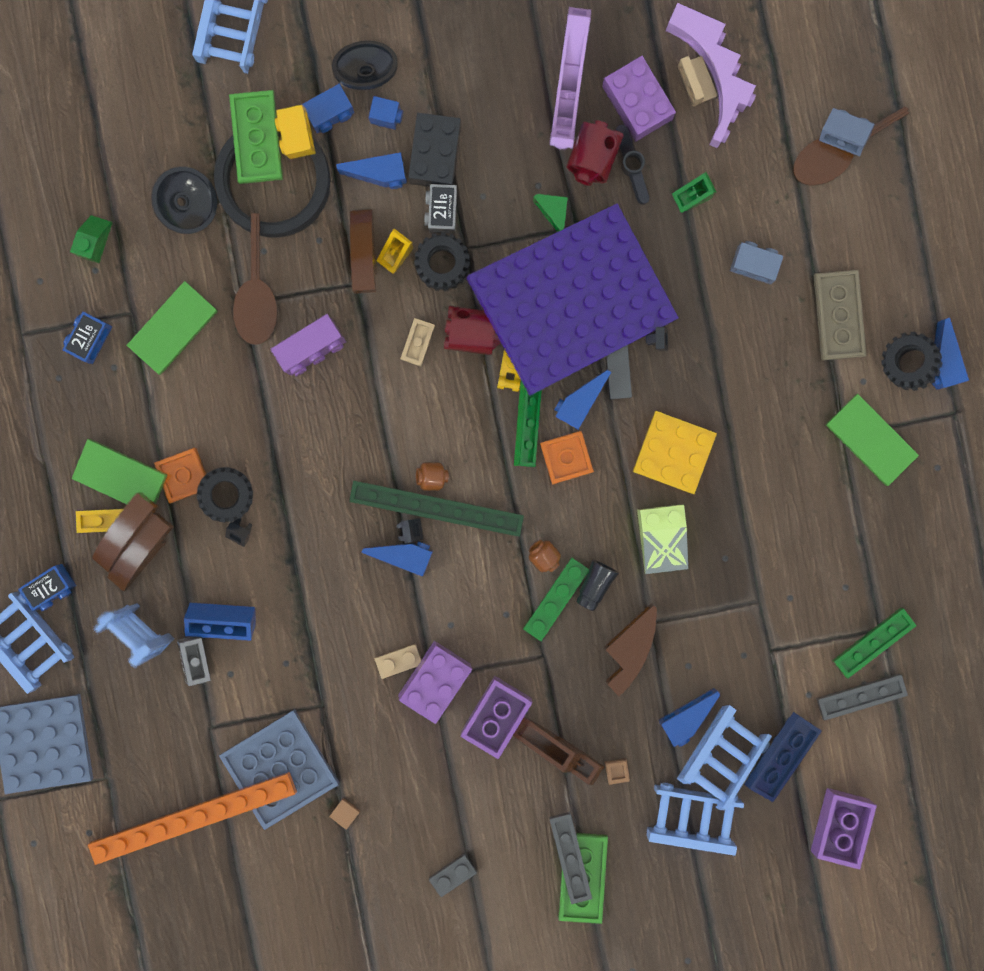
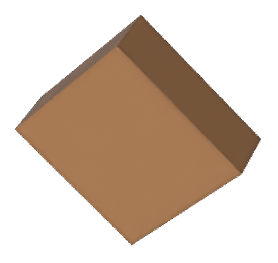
[605,758,630,785]
[329,798,360,830]

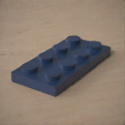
[744,712,822,802]

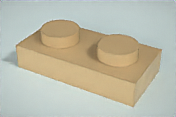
[401,318,435,367]
[375,643,422,679]

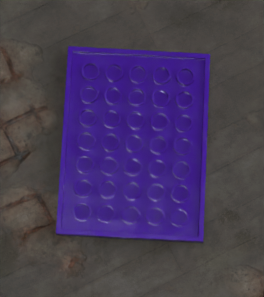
[467,204,679,396]

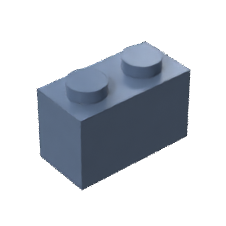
[819,108,874,157]
[730,241,784,284]

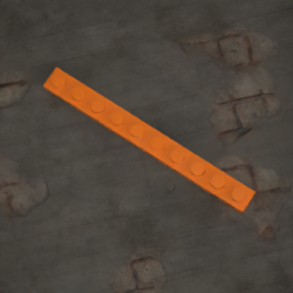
[88,772,297,865]

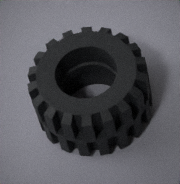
[414,232,470,291]
[881,332,943,391]
[197,467,253,523]

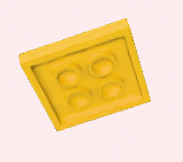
[632,411,717,494]

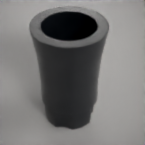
[576,559,619,611]

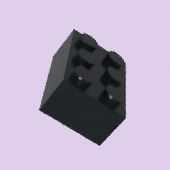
[408,112,461,187]

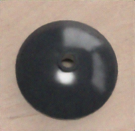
[332,41,398,90]
[151,167,217,234]

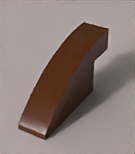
[350,209,377,294]
[92,492,159,572]
[107,512,174,592]
[604,603,657,697]
[513,716,605,785]

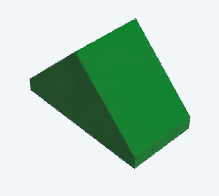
[672,172,716,213]
[533,194,568,232]

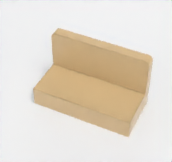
[677,56,717,106]

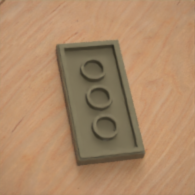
[814,270,867,361]

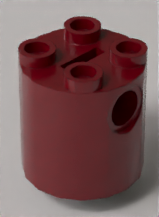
[566,120,624,186]
[444,306,501,355]

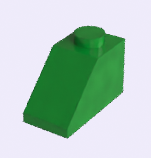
[70,215,112,263]

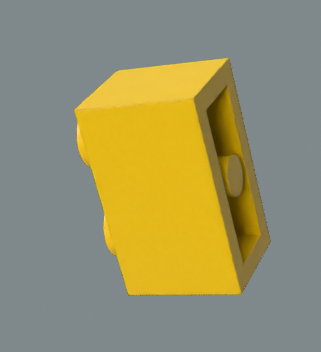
[275,105,316,159]

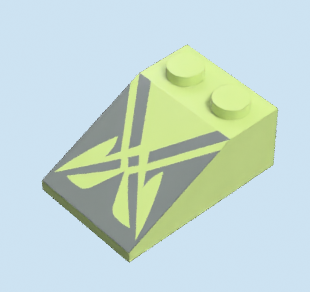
[637,505,688,574]

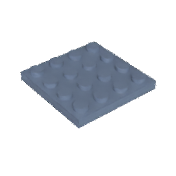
[0,694,93,794]
[219,709,339,830]

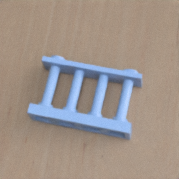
[192,0,268,74]
[0,591,75,694]
[95,603,175,667]
[677,705,772,810]
[646,783,744,856]

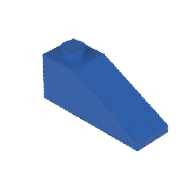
[336,152,407,189]
[932,318,969,390]
[554,369,611,429]
[361,541,433,577]
[658,688,720,747]

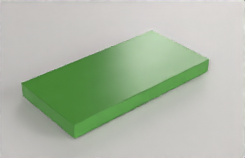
[229,90,283,184]
[127,281,218,375]
[825,394,919,486]
[72,439,168,504]
[558,833,608,924]

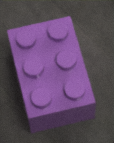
[602,56,676,142]
[270,314,346,376]
[398,641,472,724]
[461,676,532,759]
[811,788,877,869]

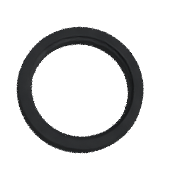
[214,132,330,238]

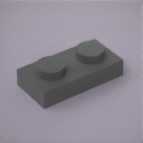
[429,853,477,897]

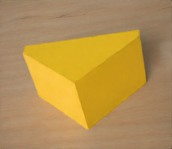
[376,229,414,274]

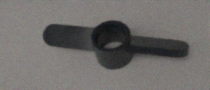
[616,125,650,205]

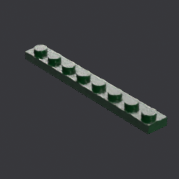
[349,481,524,537]

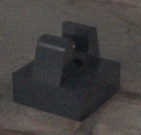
[646,327,668,351]
[225,518,252,547]
[397,518,424,543]

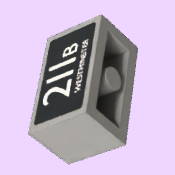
[425,184,457,234]
[177,637,211,686]

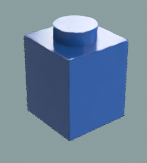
[369,96,403,130]

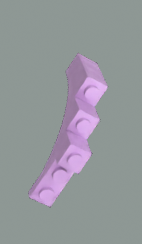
[666,3,756,148]
[550,7,591,149]

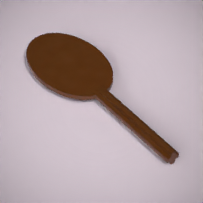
[793,106,909,186]
[233,213,277,345]

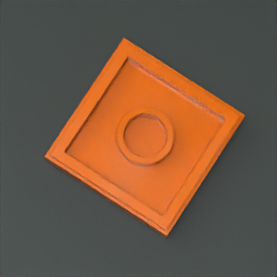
[540,431,594,484]
[154,448,206,503]

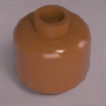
[416,462,449,491]
[529,540,561,572]

